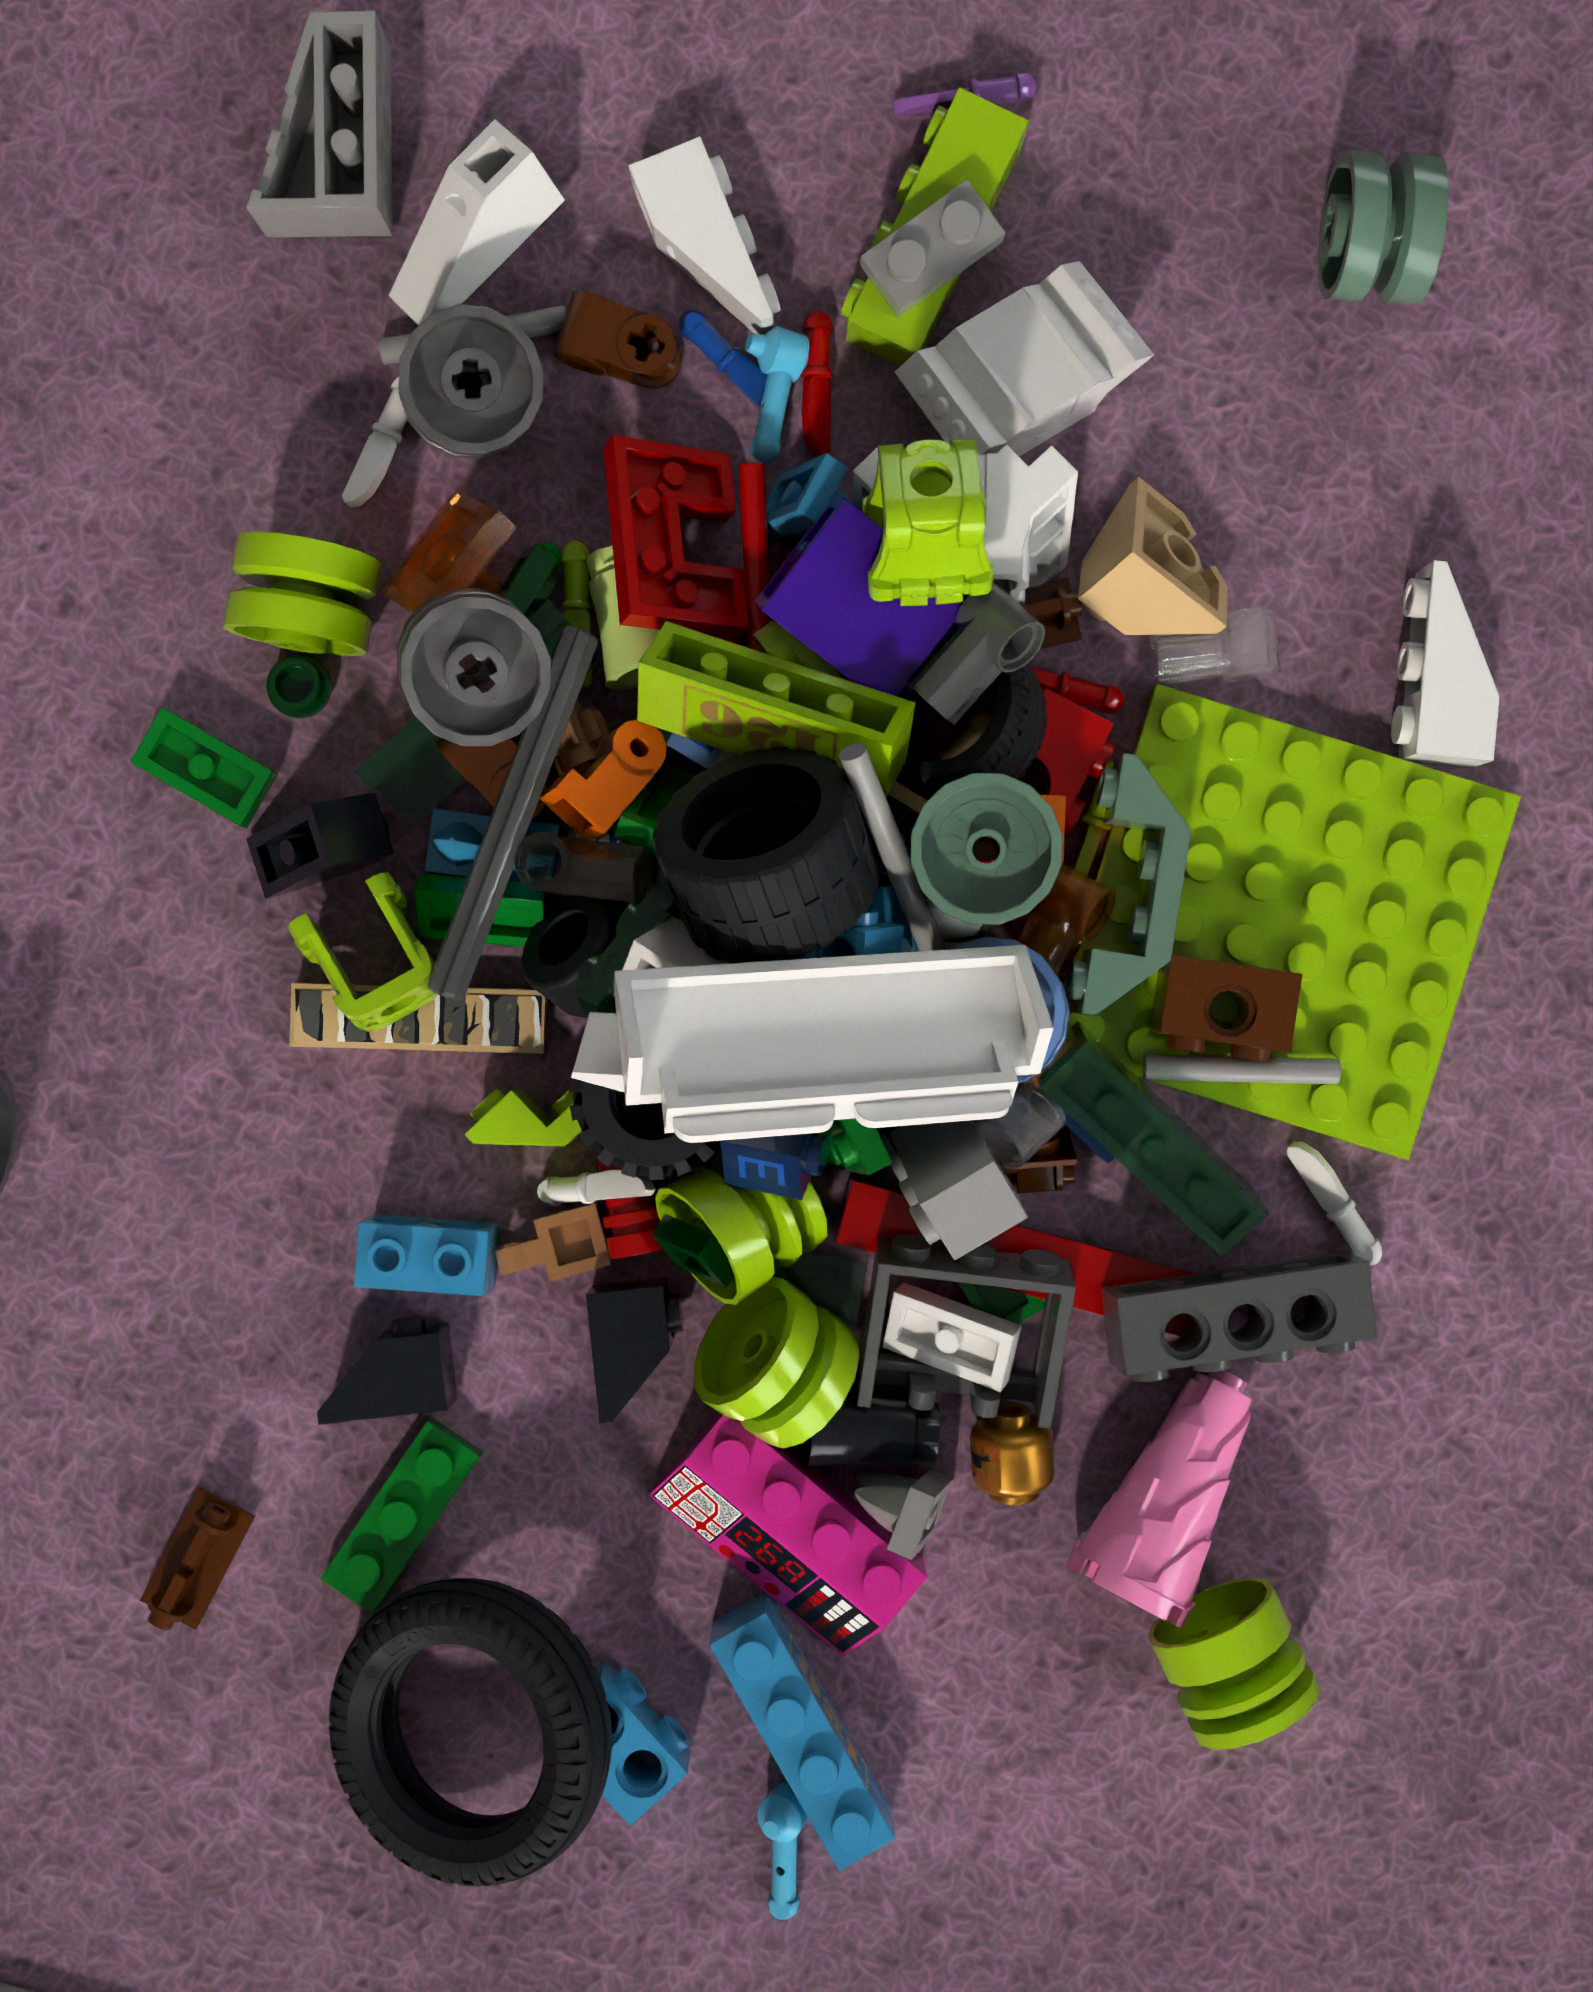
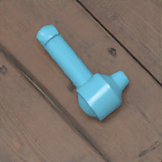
[745,326,809,463]
[757,1782,809,1920]

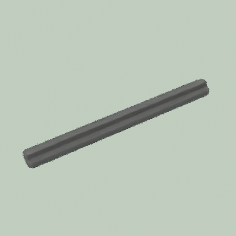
[427,626,598,1001]

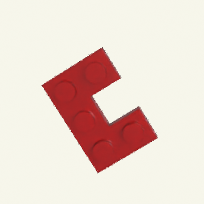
[603,434,749,639]

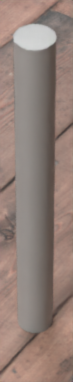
[839,743,947,951]

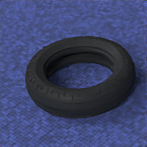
[329,1578,612,1886]

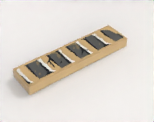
[289,983,548,1054]

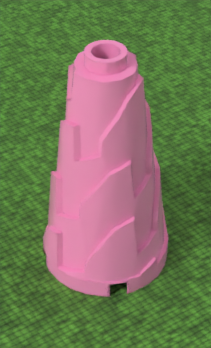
[1065,1370,1252,1629]

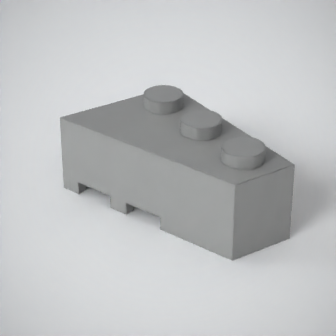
[246,11,393,237]
[889,1120,1028,1261]

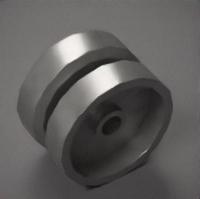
[398,304,544,459]
[397,588,551,746]

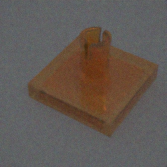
[380,492,518,615]

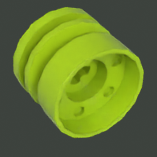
[655,1148,828,1305]
[1147,1577,1321,1750]

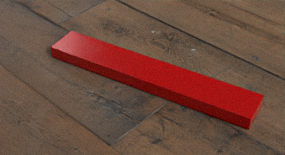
[834,1179,1192,1337]

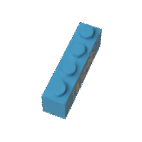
[709,1592,895,1871]

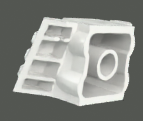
[895,261,1154,456]
[853,444,1078,606]

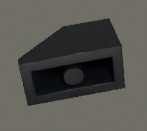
[246,792,394,899]
[586,1278,684,1423]
[317,1315,457,1425]

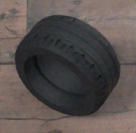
[897,645,1047,799]

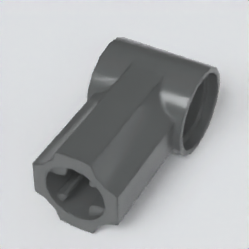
[910,583,1045,725]

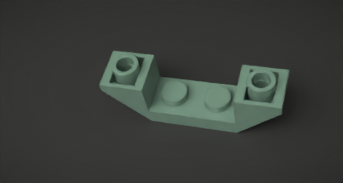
[1066,753,1191,1016]

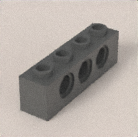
[1101,1251,1377,1382]

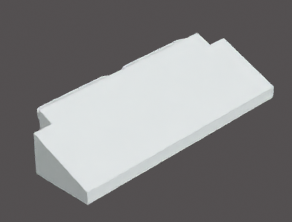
[614,945,1054,1143]

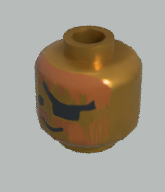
[970,1403,1054,1505]

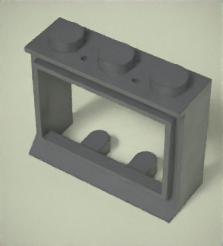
[856,1234,1076,1429]

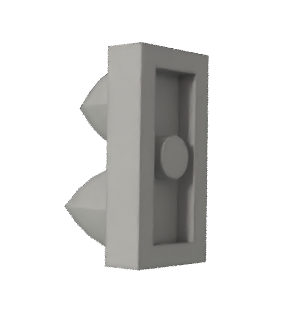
[855,1469,954,1560]

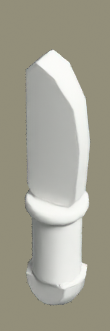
[342,377,407,508]
[1287,1141,1383,1266]
[537,1169,656,1206]

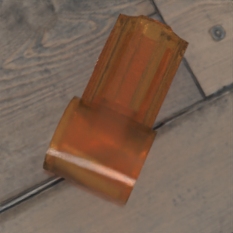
[1016,863,1116,981]

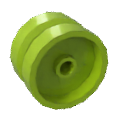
[222,531,381,656]
[693,1277,860,1449]

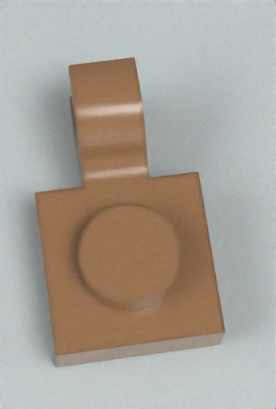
[494,1201,612,1282]

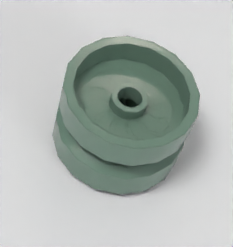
[1318,150,1449,304]
[911,773,1062,925]

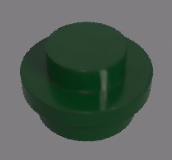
[266,654,332,719]

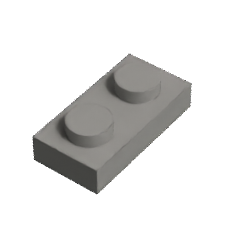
[860,180,1005,317]

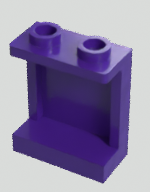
[754,495,966,699]

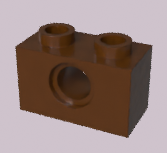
[1149,955,1302,1062]

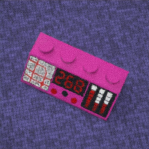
[648,1411,927,1657]

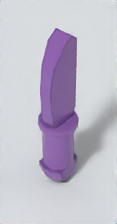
[892,73,1037,117]

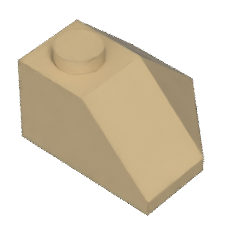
[1078,476,1228,635]

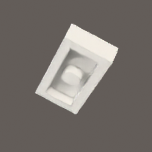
[883,1282,1022,1392]

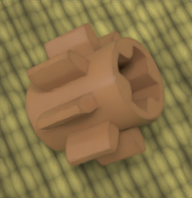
[552,699,610,776]

